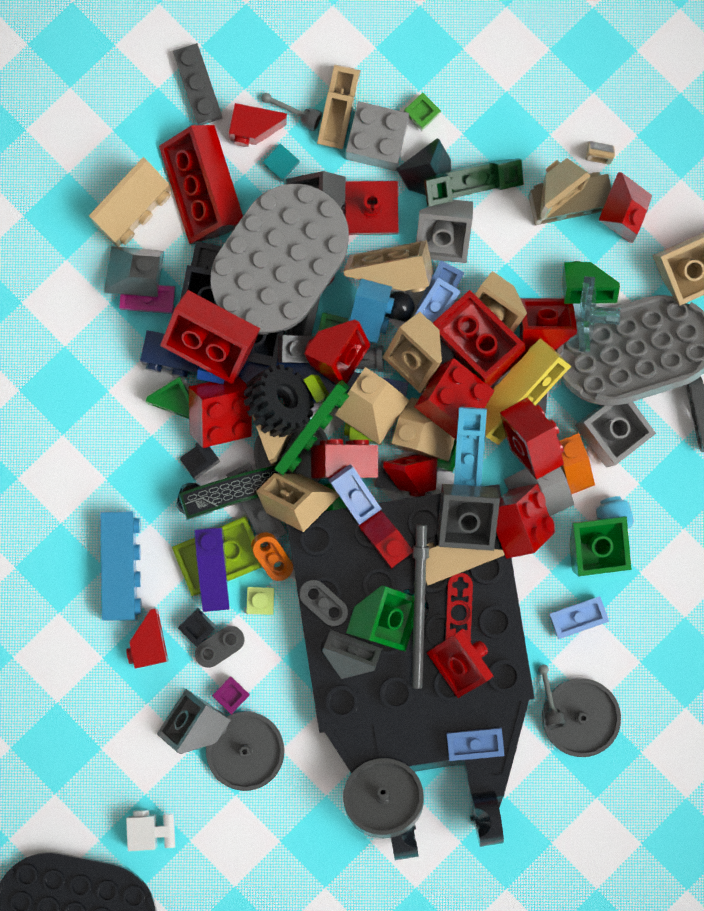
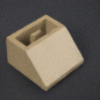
[256,473,339,532]

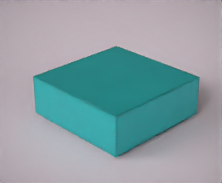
[263,143,300,181]

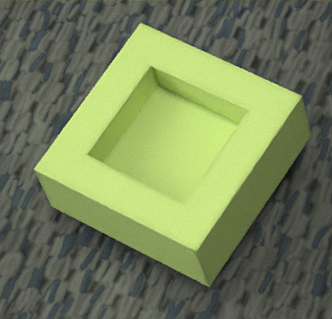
[246,587,275,615]

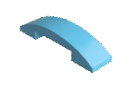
[454,407,487,486]

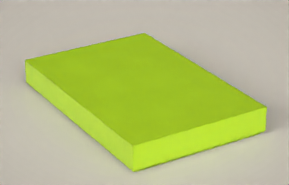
[172,516,262,597]

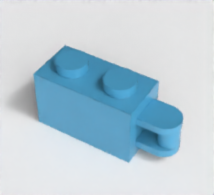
[350,279,394,348]

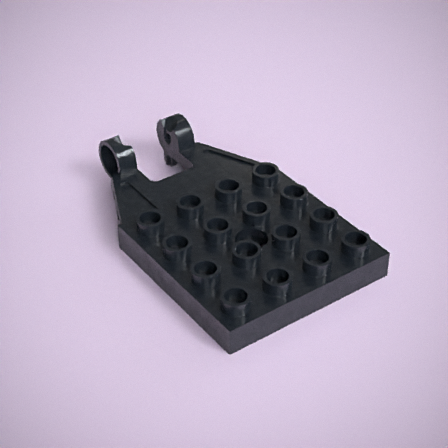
[287,484,535,861]

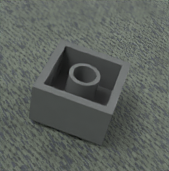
[437,484,500,551]

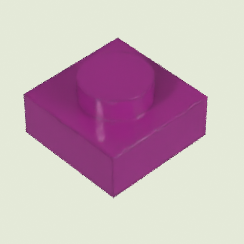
[212,676,251,714]

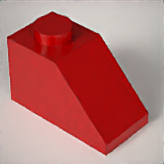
[229,103,287,147]
[383,454,437,497]
[358,510,413,569]
[126,609,169,669]

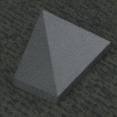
[322,629,382,679]

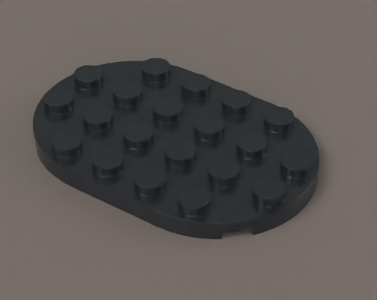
[0,852,157,911]

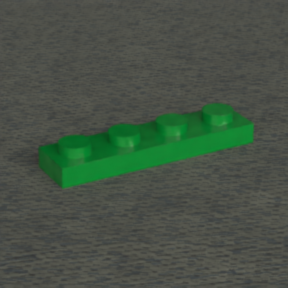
[275,380,350,475]

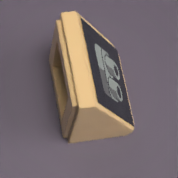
[585,141,615,165]

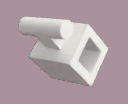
[126,810,175,851]

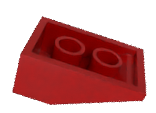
[433,290,526,387]

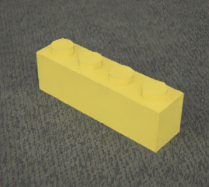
[485,338,571,445]

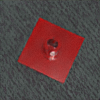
[345,181,399,235]
[427,630,493,698]

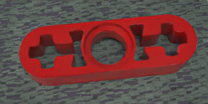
[445,573,473,641]

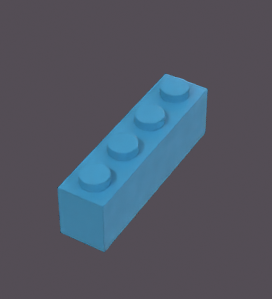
[100,511,142,621]

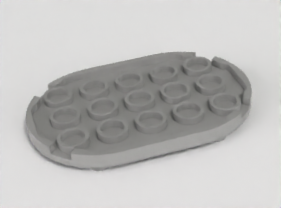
[211,184,349,334]
[557,295,704,406]

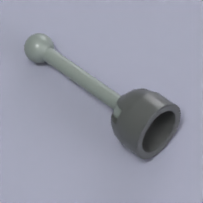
[261,93,322,131]
[538,664,567,730]

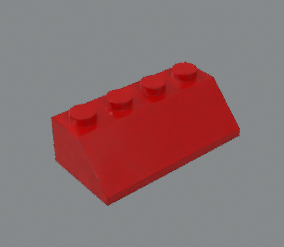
[159,125,243,245]

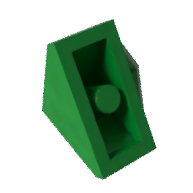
[146,377,189,419]

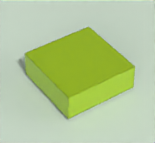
[303,375,329,403]

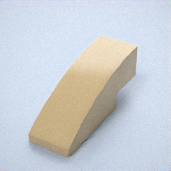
[317,64,361,149]

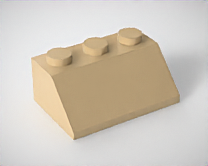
[89,157,171,247]
[652,232,704,306]

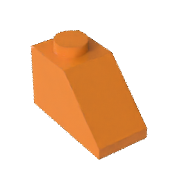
[560,433,595,494]

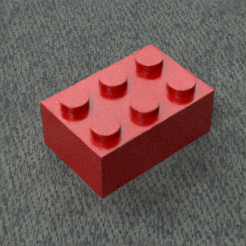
[160,290,261,384]

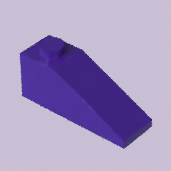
[194,528,230,612]

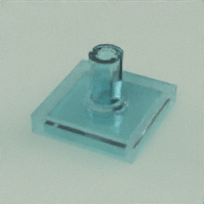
[578,276,621,352]

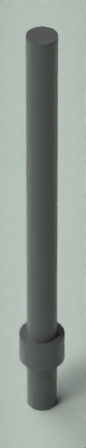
[411,524,429,689]

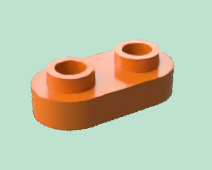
[251,532,293,581]

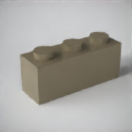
[528,172,611,226]

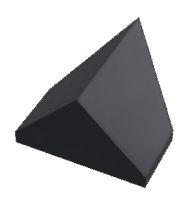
[396,138,451,195]

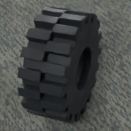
[244,364,314,438]

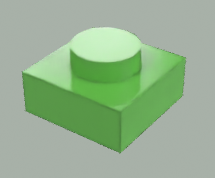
[404,92,441,131]

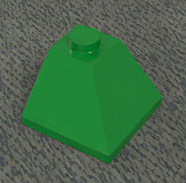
[569,516,632,577]
[346,586,414,652]

